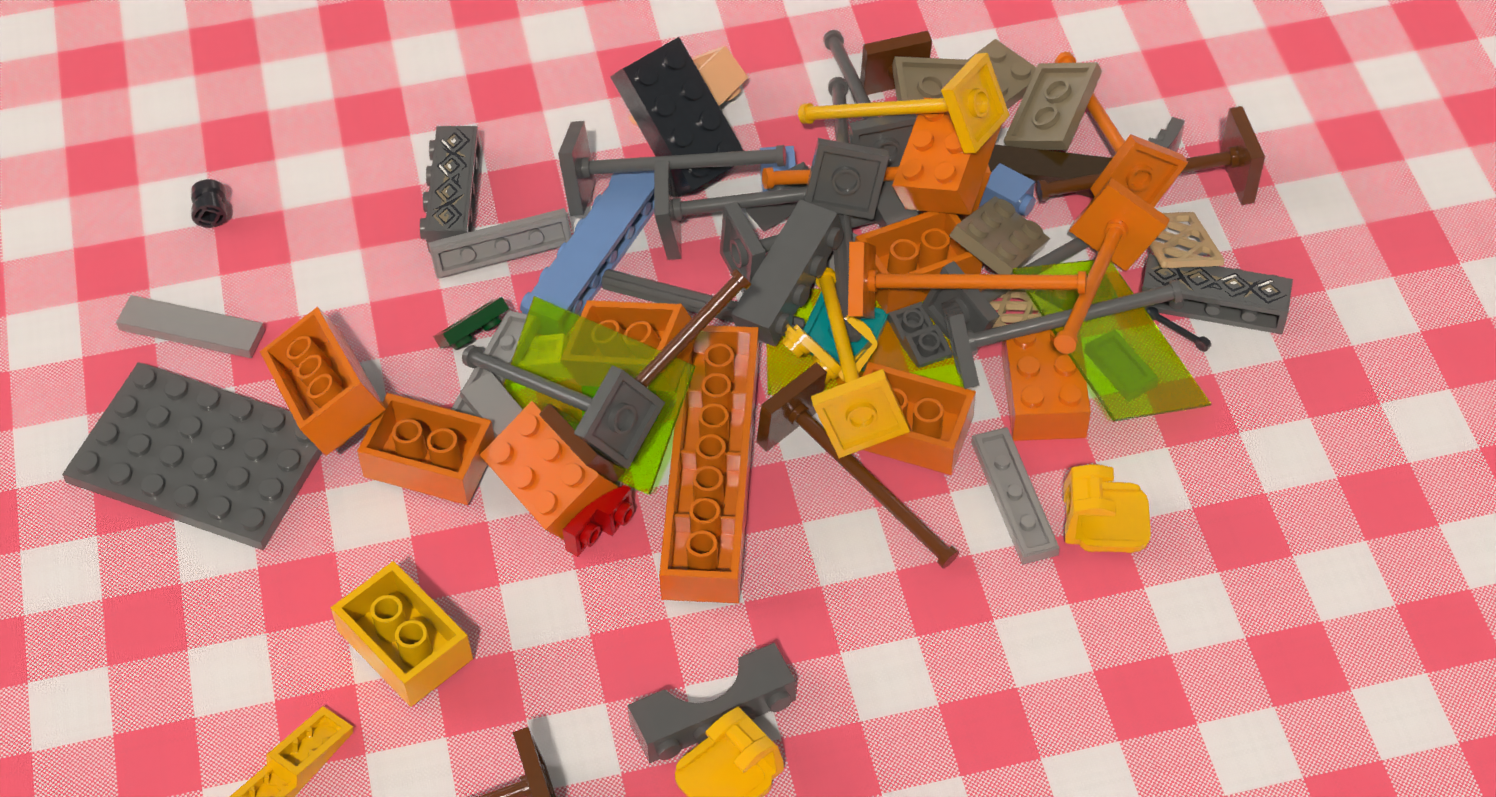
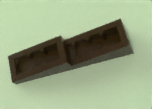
[988,145,1112,198]

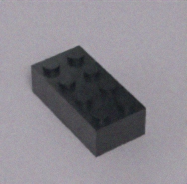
[610,37,744,197]

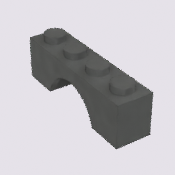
[627,643,796,764]

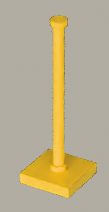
[798,53,1010,153]
[811,267,910,458]

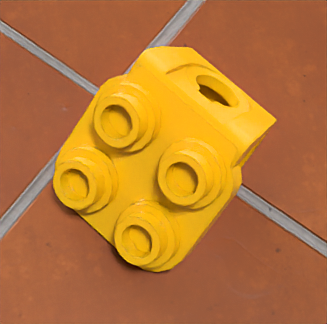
[782,315,878,383]
[1063,464,1151,553]
[675,706,784,797]

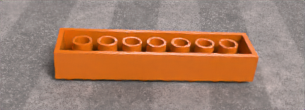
[659,325,759,604]

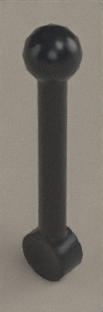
[1145,307,1211,352]

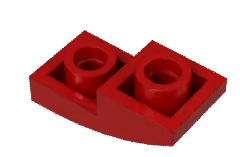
[563,485,634,557]

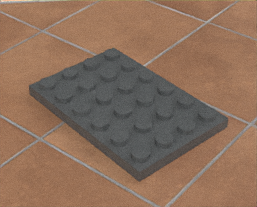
[62,362,322,550]

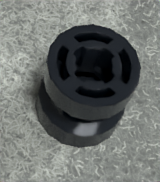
[191,179,227,228]

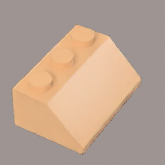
[628,46,748,126]

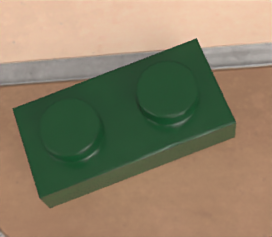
[433,297,509,350]

